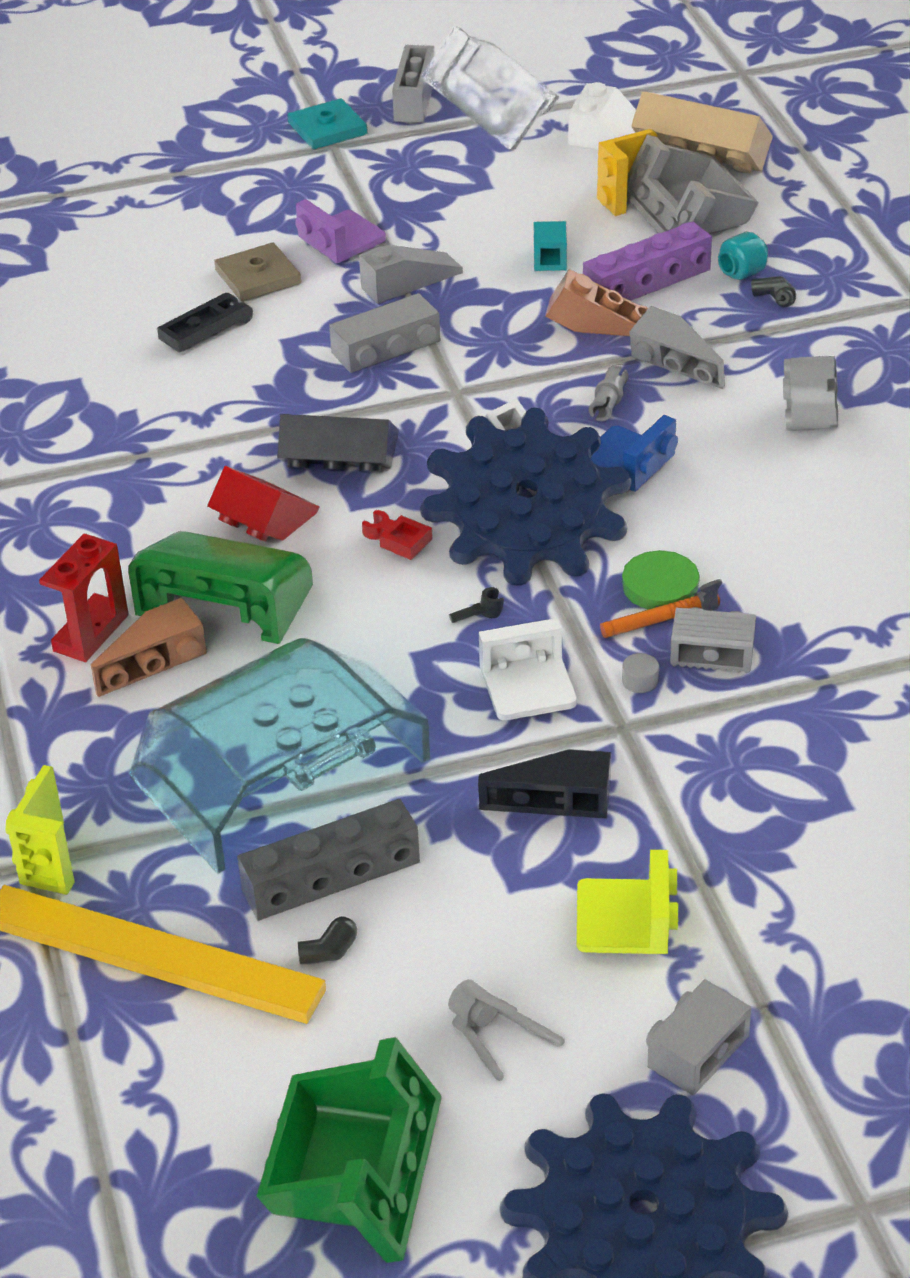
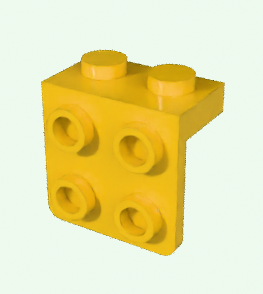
[597,129,657,216]

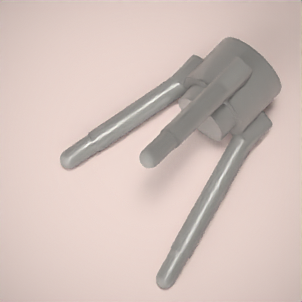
[448,979,565,1081]

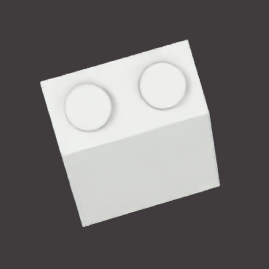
[568,82,636,150]

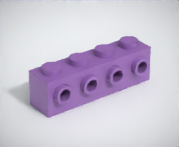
[583,221,712,301]

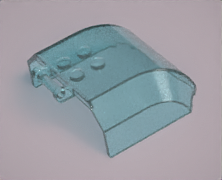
[129,638,430,874]

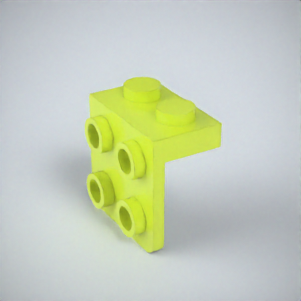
[577,849,678,954]

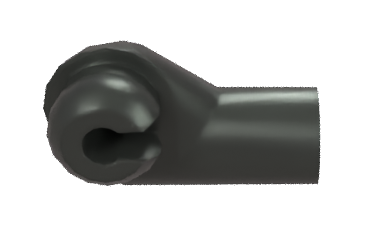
[751,276,796,307]
[297,916,357,964]

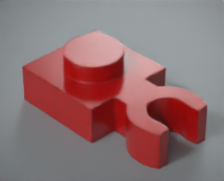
[362,510,433,560]

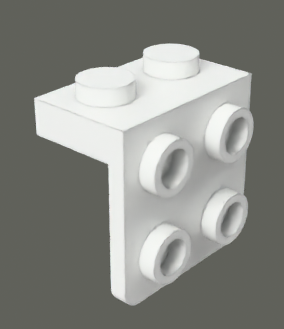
[479,618,577,721]

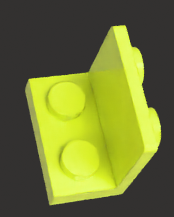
[5,765,75,895]

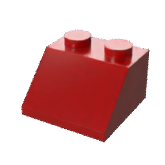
[207,465,320,542]

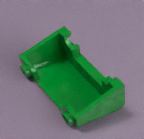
[128,531,313,644]

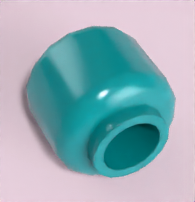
[718,232,768,280]

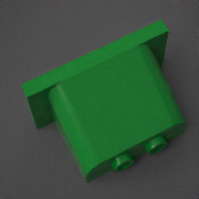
[257,1037,442,1263]

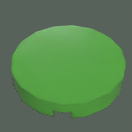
[622,550,700,610]

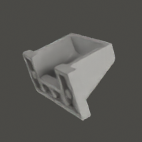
[627,135,759,233]

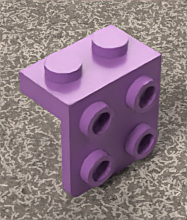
[295,199,386,263]

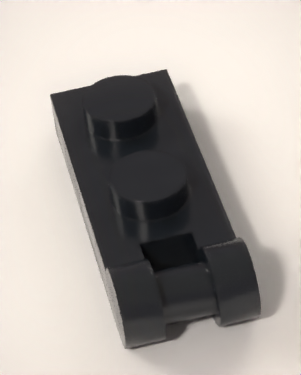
[157,292,253,353]

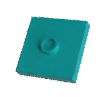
[287,98,368,150]

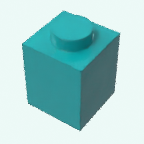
[533,221,567,271]

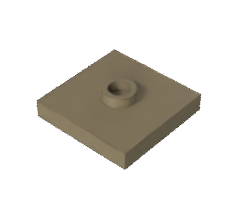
[214,242,301,302]

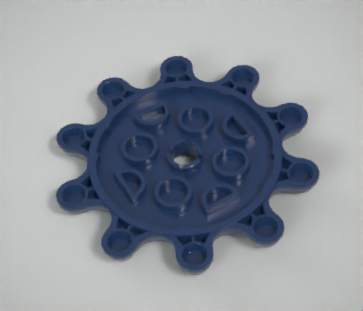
[420,408,631,586]
[499,1093,789,1278]

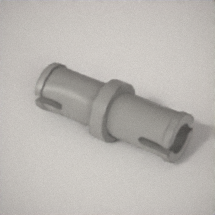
[589,365,629,421]

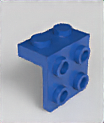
[591,415,678,492]

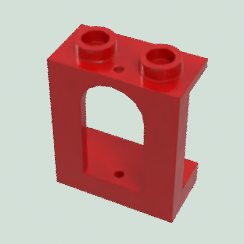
[39,533,129,663]

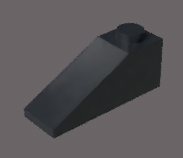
[478,749,611,819]

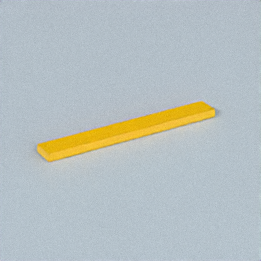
[0,885,326,1024]

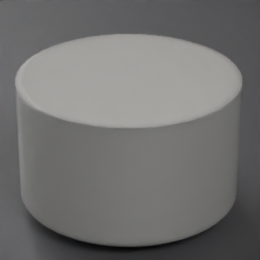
[622,653,659,693]

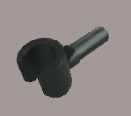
[449,587,504,623]

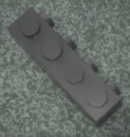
[237,798,420,921]

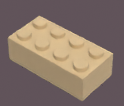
[631,91,773,173]

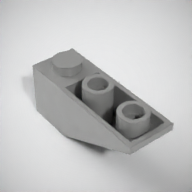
[630,306,725,389]

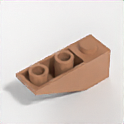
[545,269,648,336]
[90,598,207,697]

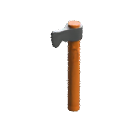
[600,579,723,638]

